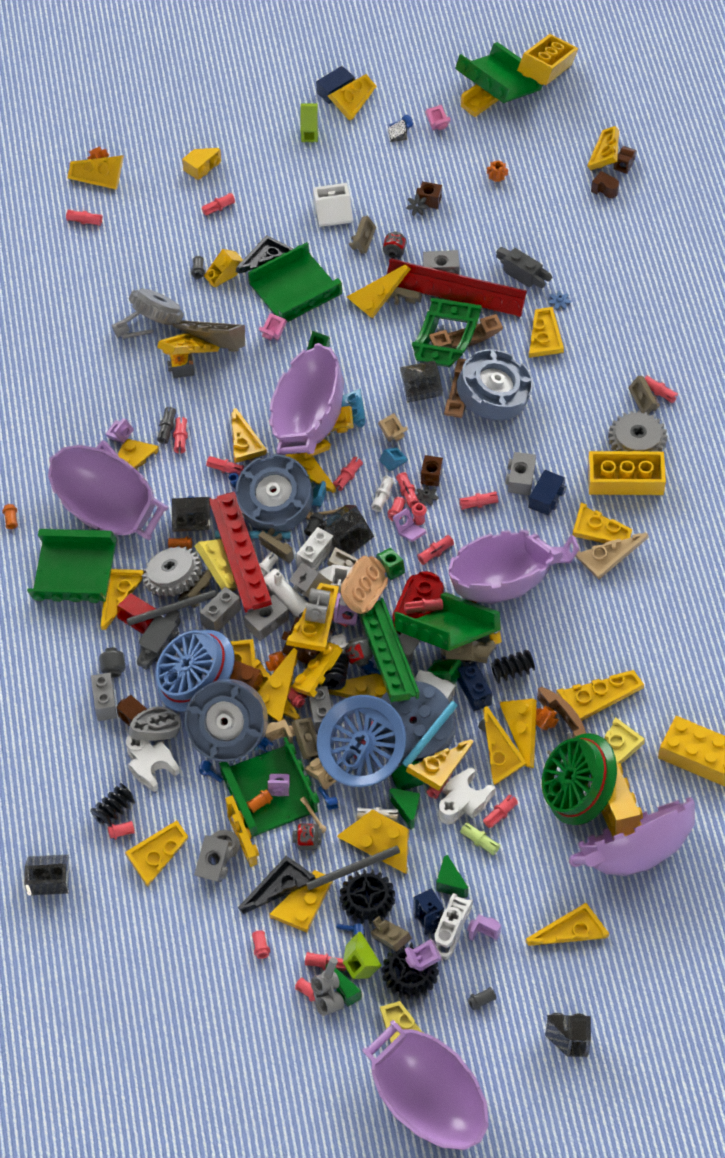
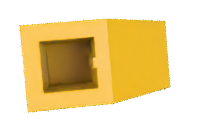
[182,148,221,180]
[204,249,243,287]

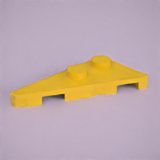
[347,265,411,318]
[118,439,159,470]

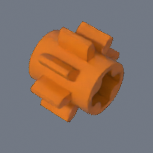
[87,146,109,159]
[487,160,508,182]
[265,651,287,672]
[536,706,559,730]

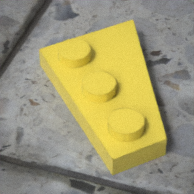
[195,539,237,591]
[605,717,645,764]
[380,1001,424,1044]

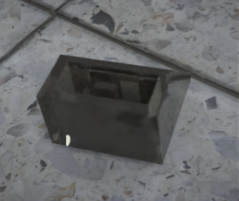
[400,360,443,403]
[172,497,211,532]
[318,505,374,555]
[24,854,69,896]
[545,1013,591,1057]

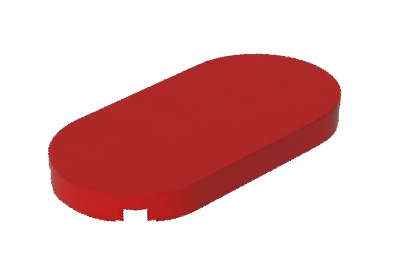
[392,571,444,635]

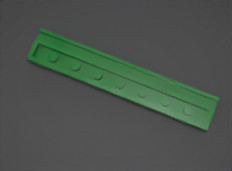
[358,598,420,702]

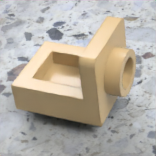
[378,413,408,442]
[264,719,295,744]
[304,757,336,790]

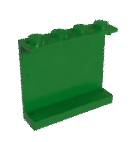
[455,42,543,103]
[248,242,342,322]
[27,529,117,603]
[394,592,501,651]
[219,737,320,837]

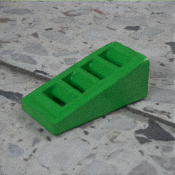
[326,964,362,1007]

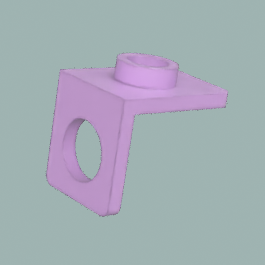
[393,508,427,542]
[552,535,579,563]
[334,593,358,626]
[268,774,290,796]

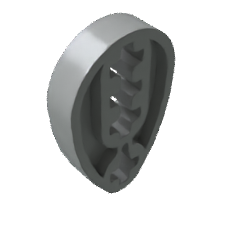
[128,707,181,741]

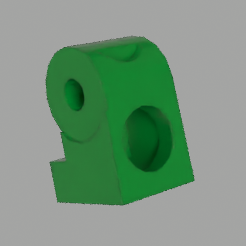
[376,548,405,580]

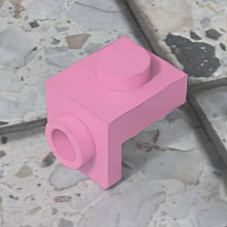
[425,104,451,130]
[258,313,287,340]

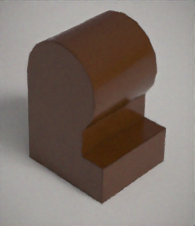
[613,146,637,174]
[591,171,619,198]

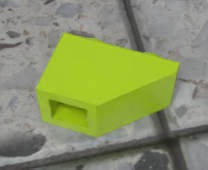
[300,103,319,142]
[343,932,382,979]

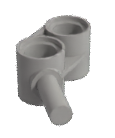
[305,588,331,624]
[311,957,344,1016]

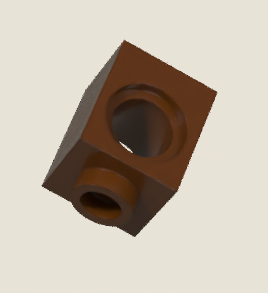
[416,181,442,209]
[421,455,443,486]
[116,694,147,727]

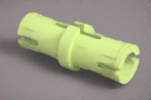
[460,822,501,856]

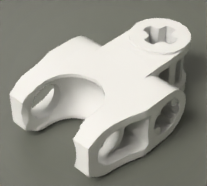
[126,735,180,792]
[438,767,496,825]
[435,893,473,960]

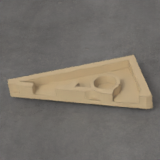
[575,532,649,580]

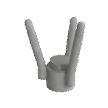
[111,311,154,340]

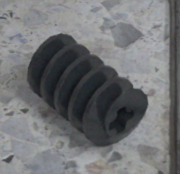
[491,650,535,684]
[321,652,349,690]
[90,783,136,826]

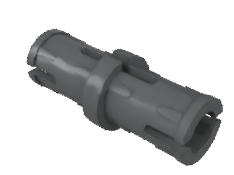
[157,407,176,444]

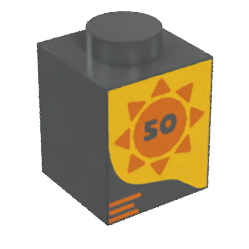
[167,353,195,378]

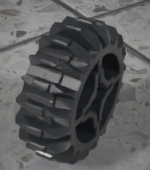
[339,869,395,925]
[382,942,439,1000]

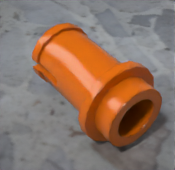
[2,504,18,529]
[168,536,193,550]
[246,790,273,813]

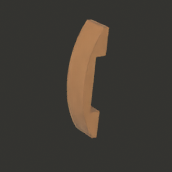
[429,314,503,349]
[444,358,467,418]
[537,687,586,738]

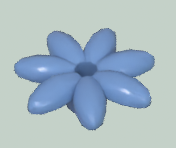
[548,291,572,309]

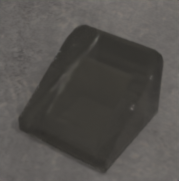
[388,120,407,142]

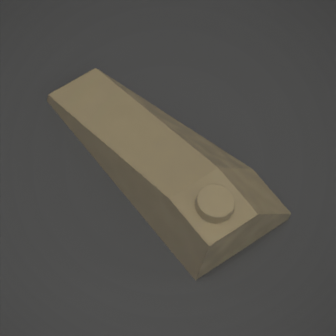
[173,320,245,352]

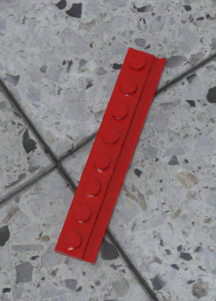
[386,259,527,317]
[209,491,272,613]

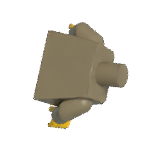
[440,631,502,663]

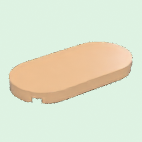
[341,555,388,614]

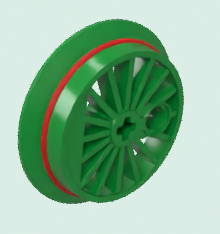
[541,733,617,826]

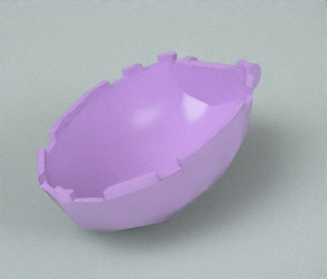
[269,343,345,455]
[48,445,169,540]
[448,530,563,604]
[569,797,695,876]
[362,1020,489,1150]

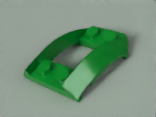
[412,298,482,368]

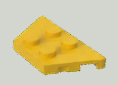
[337,809,409,874]

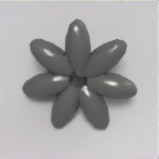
[406,194,429,216]
[416,485,439,506]

